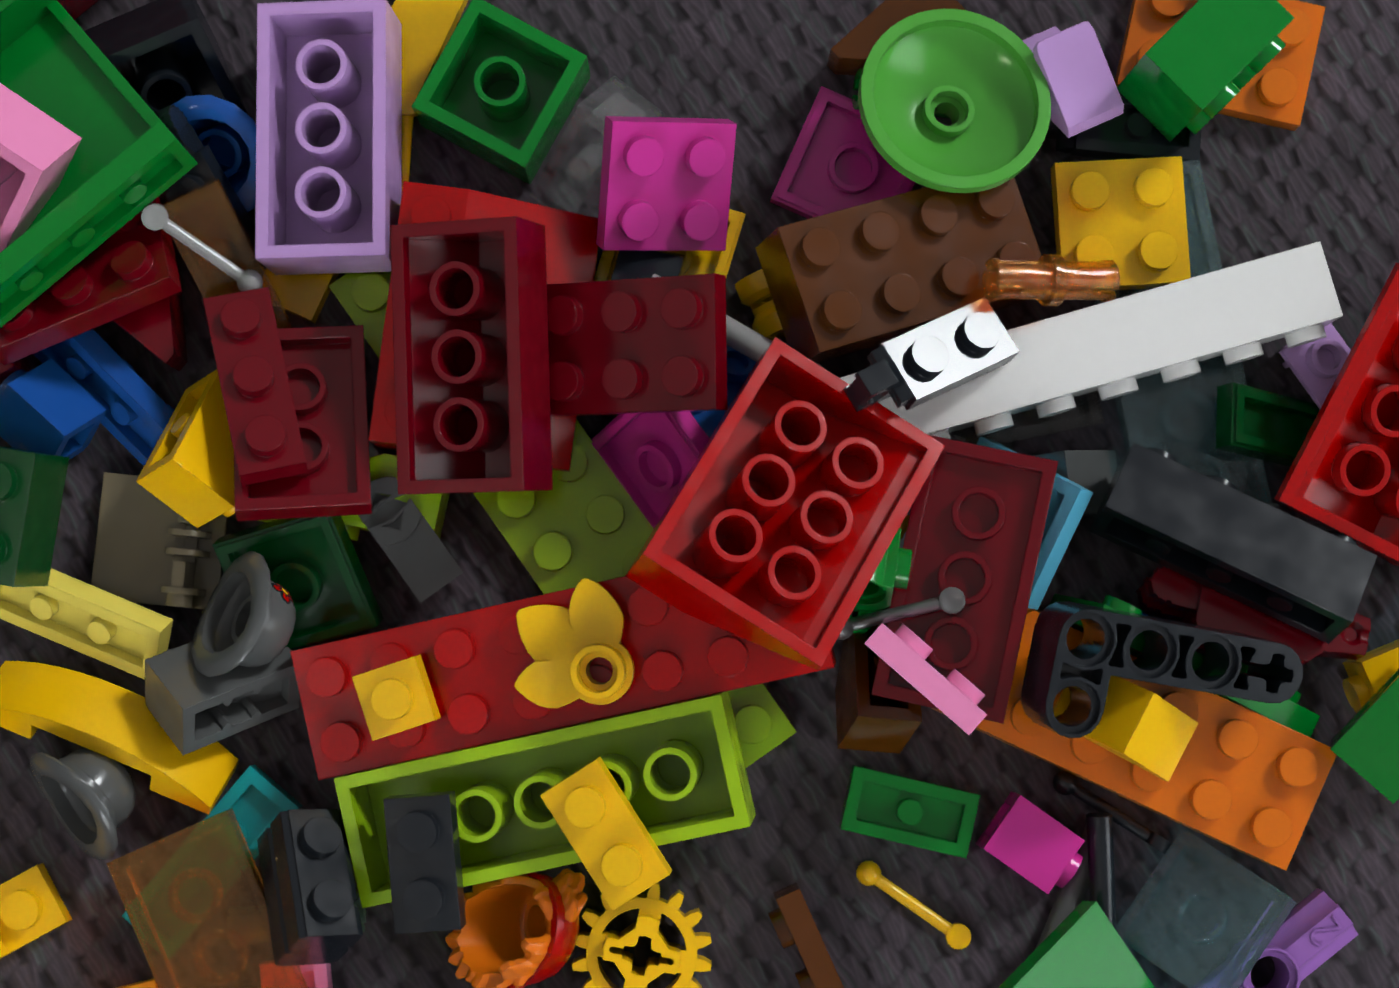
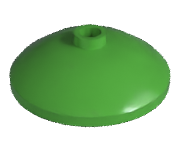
[858,8,1051,193]

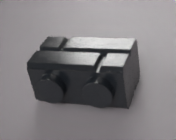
[257,809,363,966]

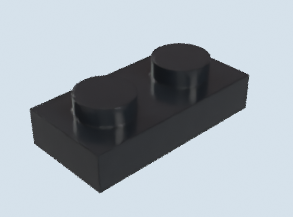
[383,791,466,934]

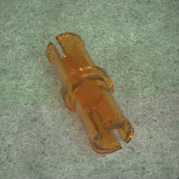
[982,254,1120,306]

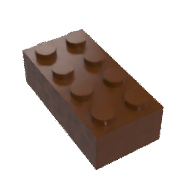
[755,178,1051,363]

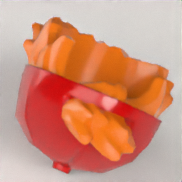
[445,868,588,988]

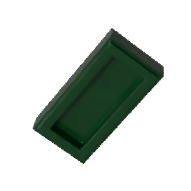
[1216,382,1320,467]

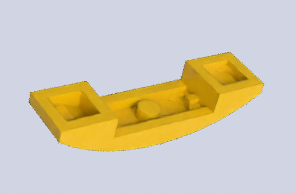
[0,661,239,815]

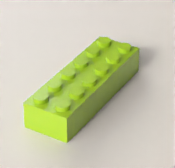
[334,691,756,908]

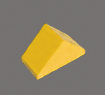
[1053,676,1198,782]

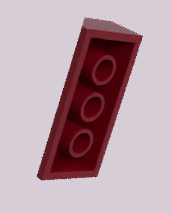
[390,216,553,495]

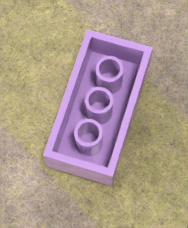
[255,0,402,275]

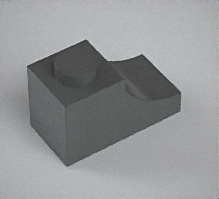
[145,642,300,755]

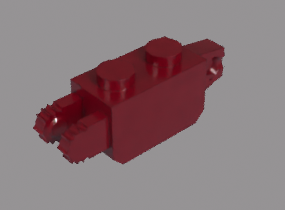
[1135,566,1371,668]

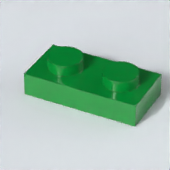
[839,765,980,859]

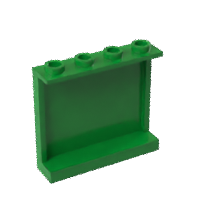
[0,0,198,328]

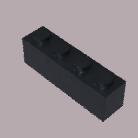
[1089,442,1378,644]

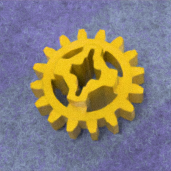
[572,882,712,988]

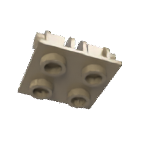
[91,472,228,609]

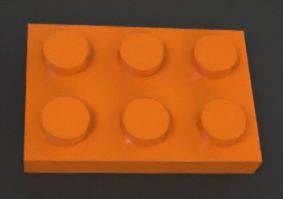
[1115,0,1326,131]

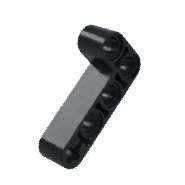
[1021,601,1303,738]

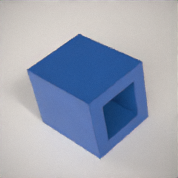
[0,359,108,460]

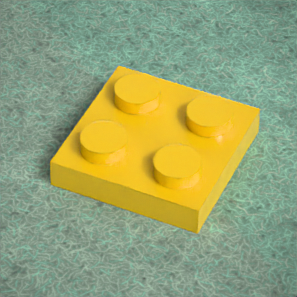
[1051,156,1191,293]

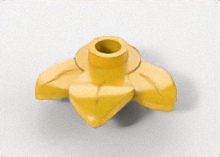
[514,578,634,709]

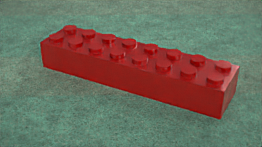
[290,576,836,780]

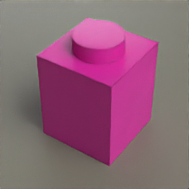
[975,791,1085,894]

